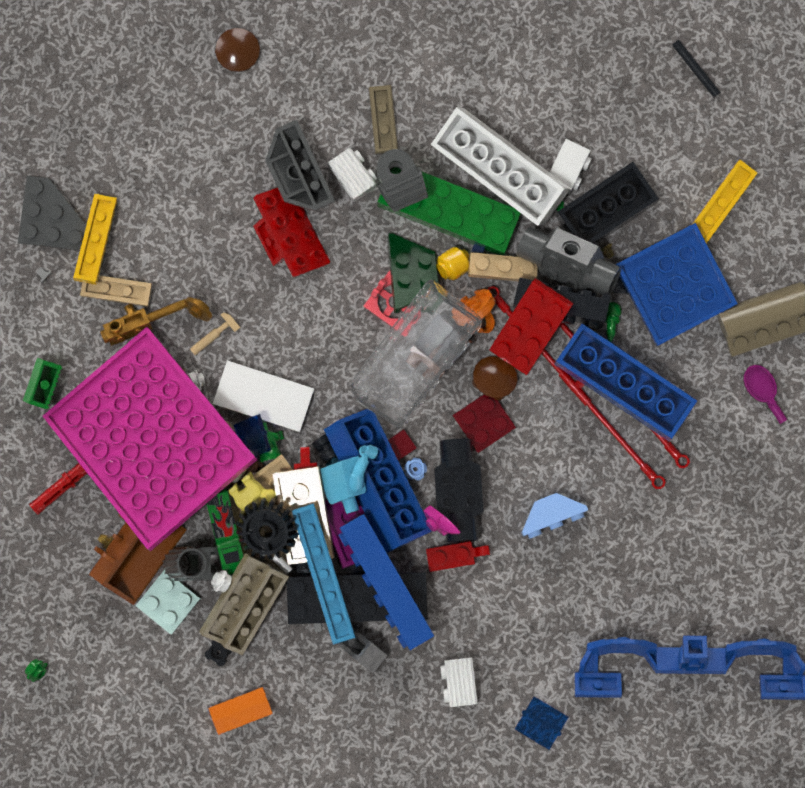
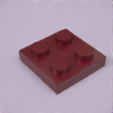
[452,395,516,453]

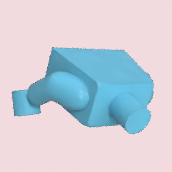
[320,445,378,514]

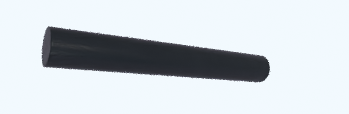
[672,40,721,98]

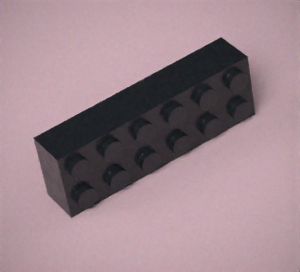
[287,572,428,625]

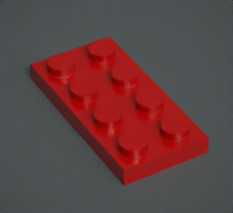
[489,278,574,375]

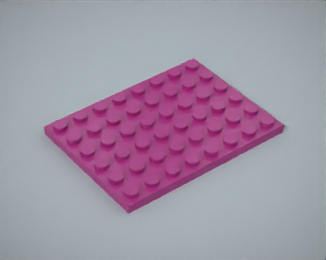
[43,327,257,551]

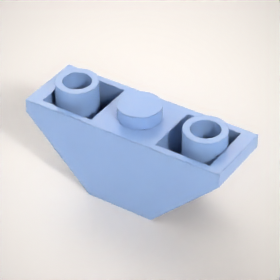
[521,493,588,539]

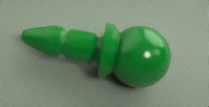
[605,302,622,342]

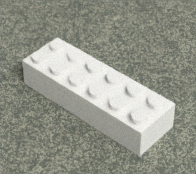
[431,107,571,226]

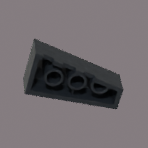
[513,278,611,330]

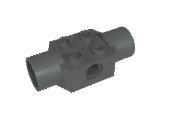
[516,227,621,295]

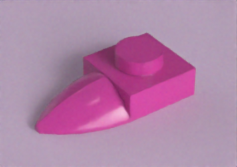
[423,506,460,536]

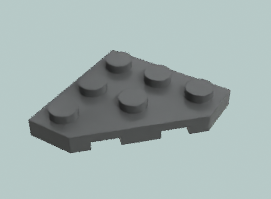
[18,176,86,251]

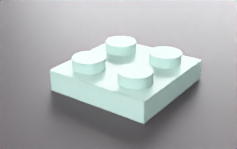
[136,570,201,635]

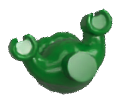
[248,422,284,462]

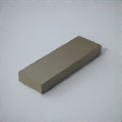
[369,85,398,154]

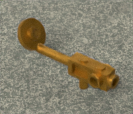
[100,297,212,346]

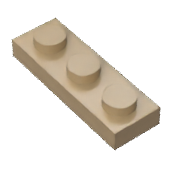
[468,252,538,282]
[80,275,152,307]

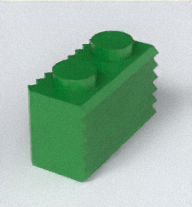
[23,358,63,409]

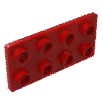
[253,188,330,277]

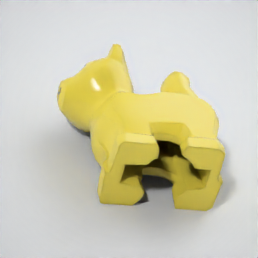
[227,471,276,511]

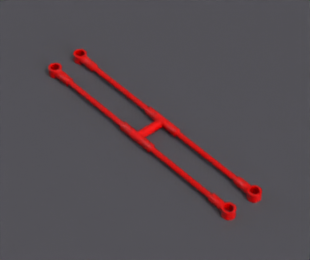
[487,286,690,490]

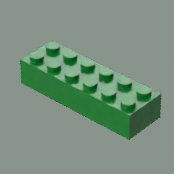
[377,168,521,256]

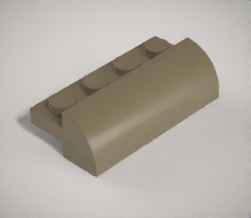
[717,282,805,357]
[199,553,289,655]

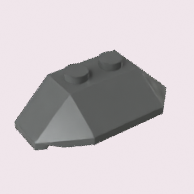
[265,120,335,211]

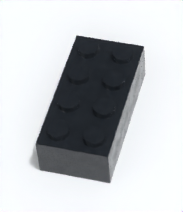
[556,162,659,244]

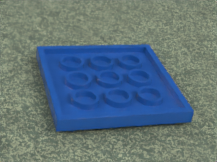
[615,223,738,346]

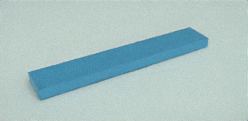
[291,503,355,645]

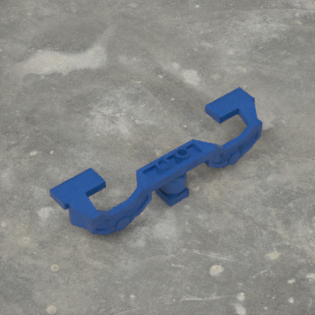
[574,636,805,700]

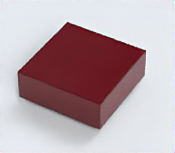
[388,429,417,461]

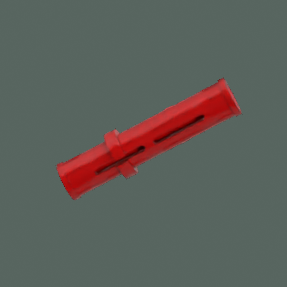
[29,463,87,515]

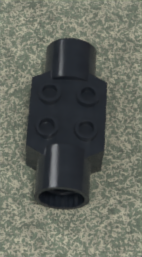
[434,438,484,543]

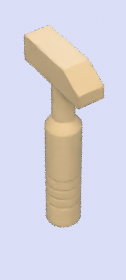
[190,312,240,356]

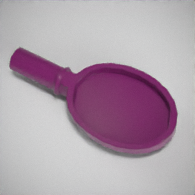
[743,365,788,424]

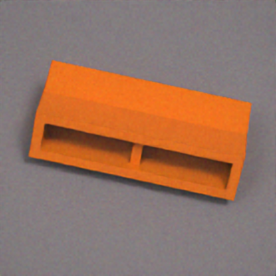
[208,687,273,735]

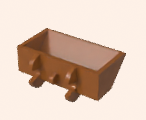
[89,514,187,605]

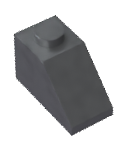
[337,628,388,673]

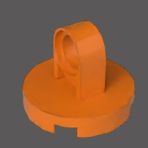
[452,289,495,333]

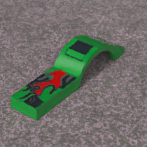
[206,489,243,576]

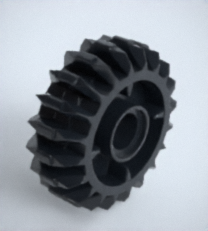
[236,498,299,560]

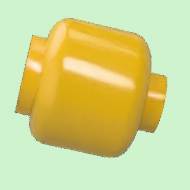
[436,247,469,281]

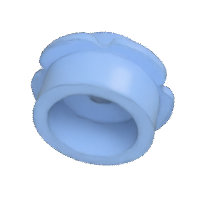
[404,458,427,480]

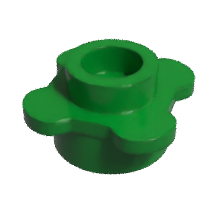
[25,659,48,682]

